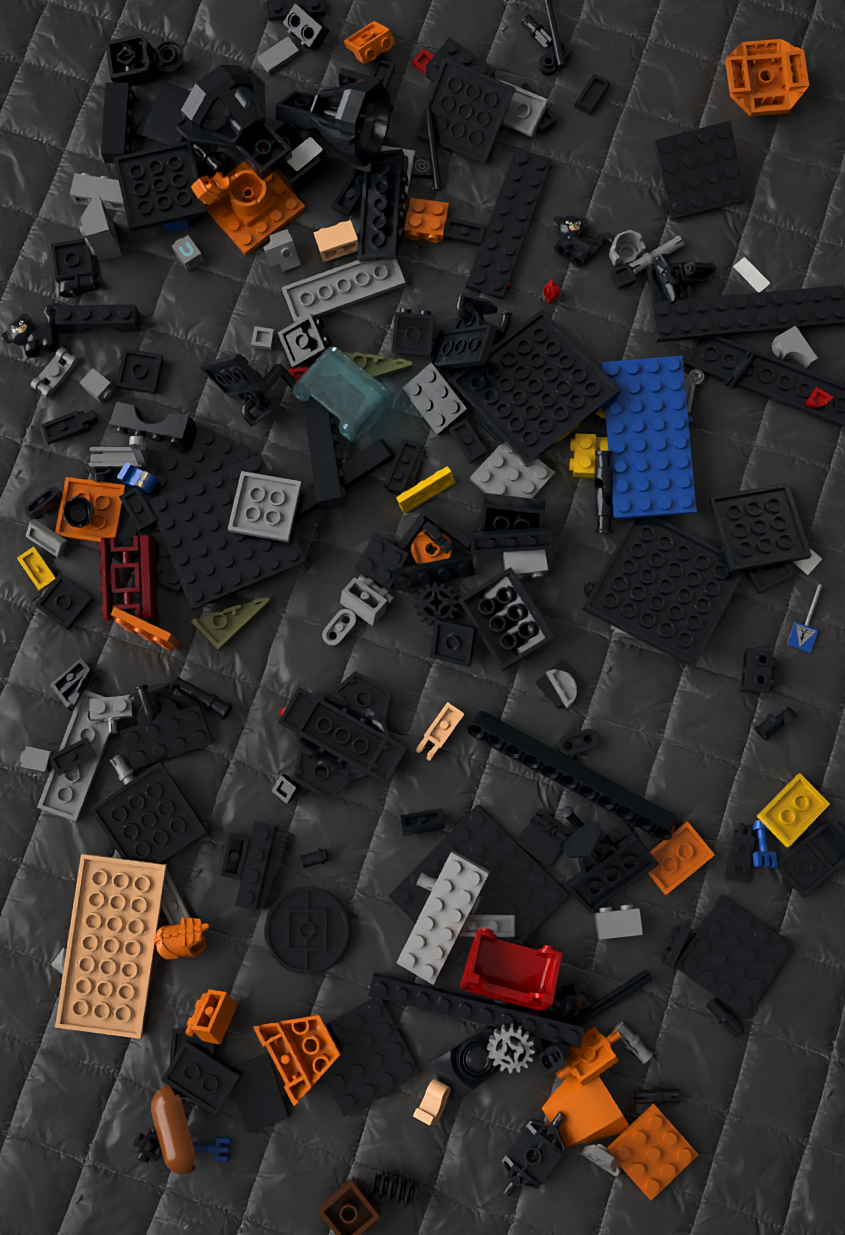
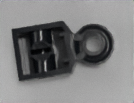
[105,34,184,86]

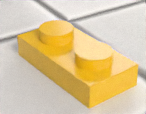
[17,546,56,592]

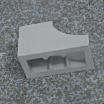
[771,326,818,369]

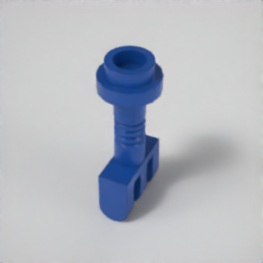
[752,820,777,868]
[191,1136,231,1162]

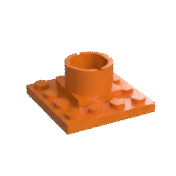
[205,161,306,256]

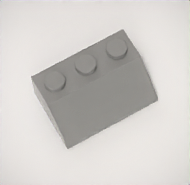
[79,193,122,262]

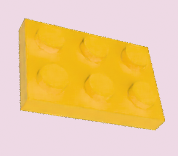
[757,773,830,847]

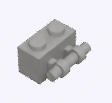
[340,574,394,626]

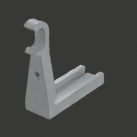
[89,436,149,469]

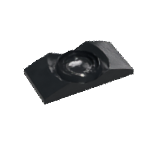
[429,1025,525,1102]

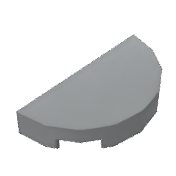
[546,669,577,708]

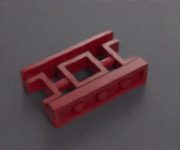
[98,535,158,620]

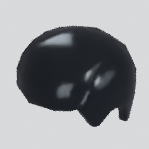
[62,496,94,528]

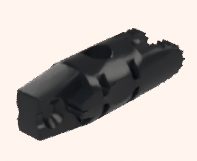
[653,254,685,303]

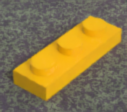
[396,466,456,514]

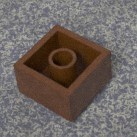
[317,1175,381,1235]

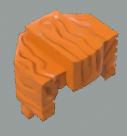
[191,172,231,205]

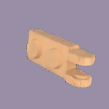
[415,702,464,761]

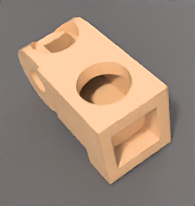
[413,1079,451,1126]

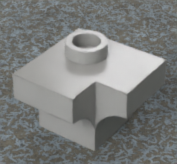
[263,229,301,272]

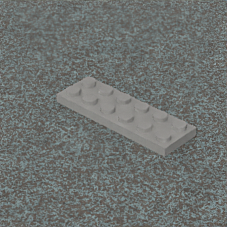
[281,259,406,323]
[37,690,111,821]
[397,851,491,985]

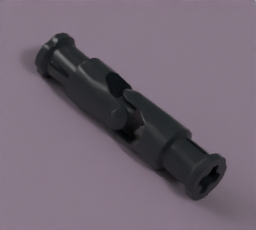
[594,451,613,533]

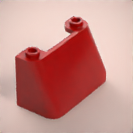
[460,928,562,1010]

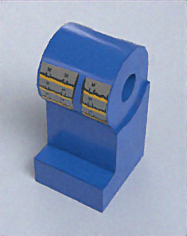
[117,462,159,494]

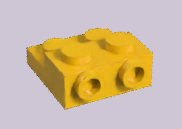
[569,433,608,478]

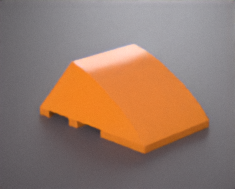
[253,1014,341,1106]
[542,1073,629,1147]

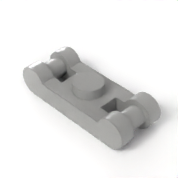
[31,347,79,398]

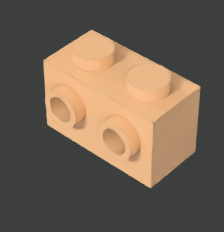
[313,220,358,262]

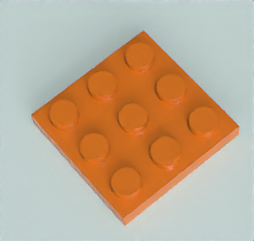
[55,477,127,543]
[111,607,182,652]
[607,1103,699,1201]

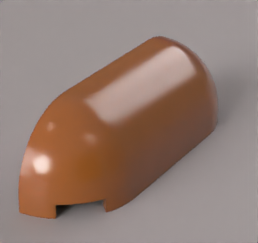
[151,1084,196,1174]

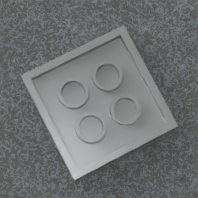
[470,443,555,499]
[228,471,302,542]

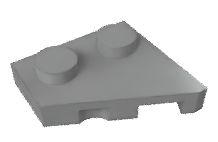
[581,1144,622,1178]

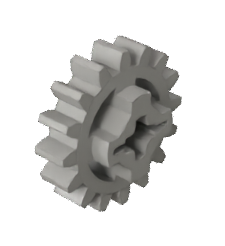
[487,1023,535,1073]

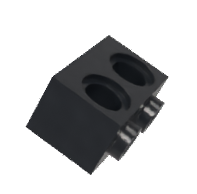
[283,3,330,50]

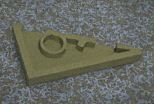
[335,349,412,388]
[191,597,271,650]

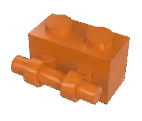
[185,989,237,1045]

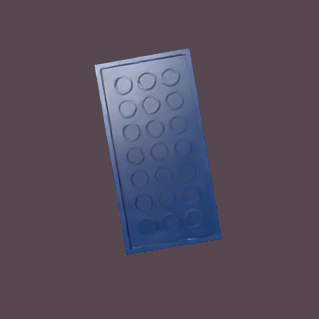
[601,356,697,519]

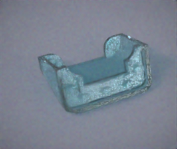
[292,347,389,442]

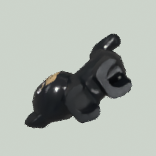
[553,216,615,268]
[1,303,61,358]

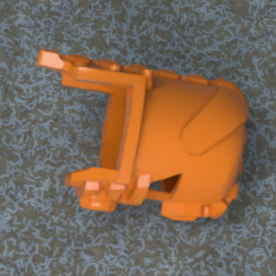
[154,917,210,960]

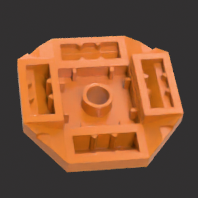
[725,39,809,117]

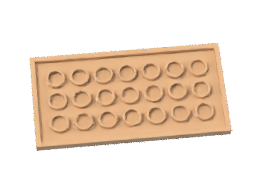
[55,854,167,1039]

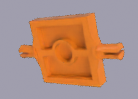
[556,1026,621,1086]

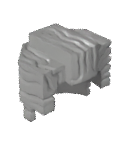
[609,230,646,267]

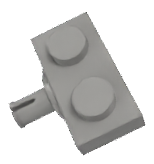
[90,695,134,734]

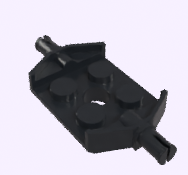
[502,1111,567,1197]

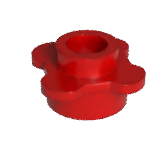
[543,280,560,303]

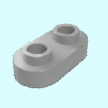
[322,609,356,646]

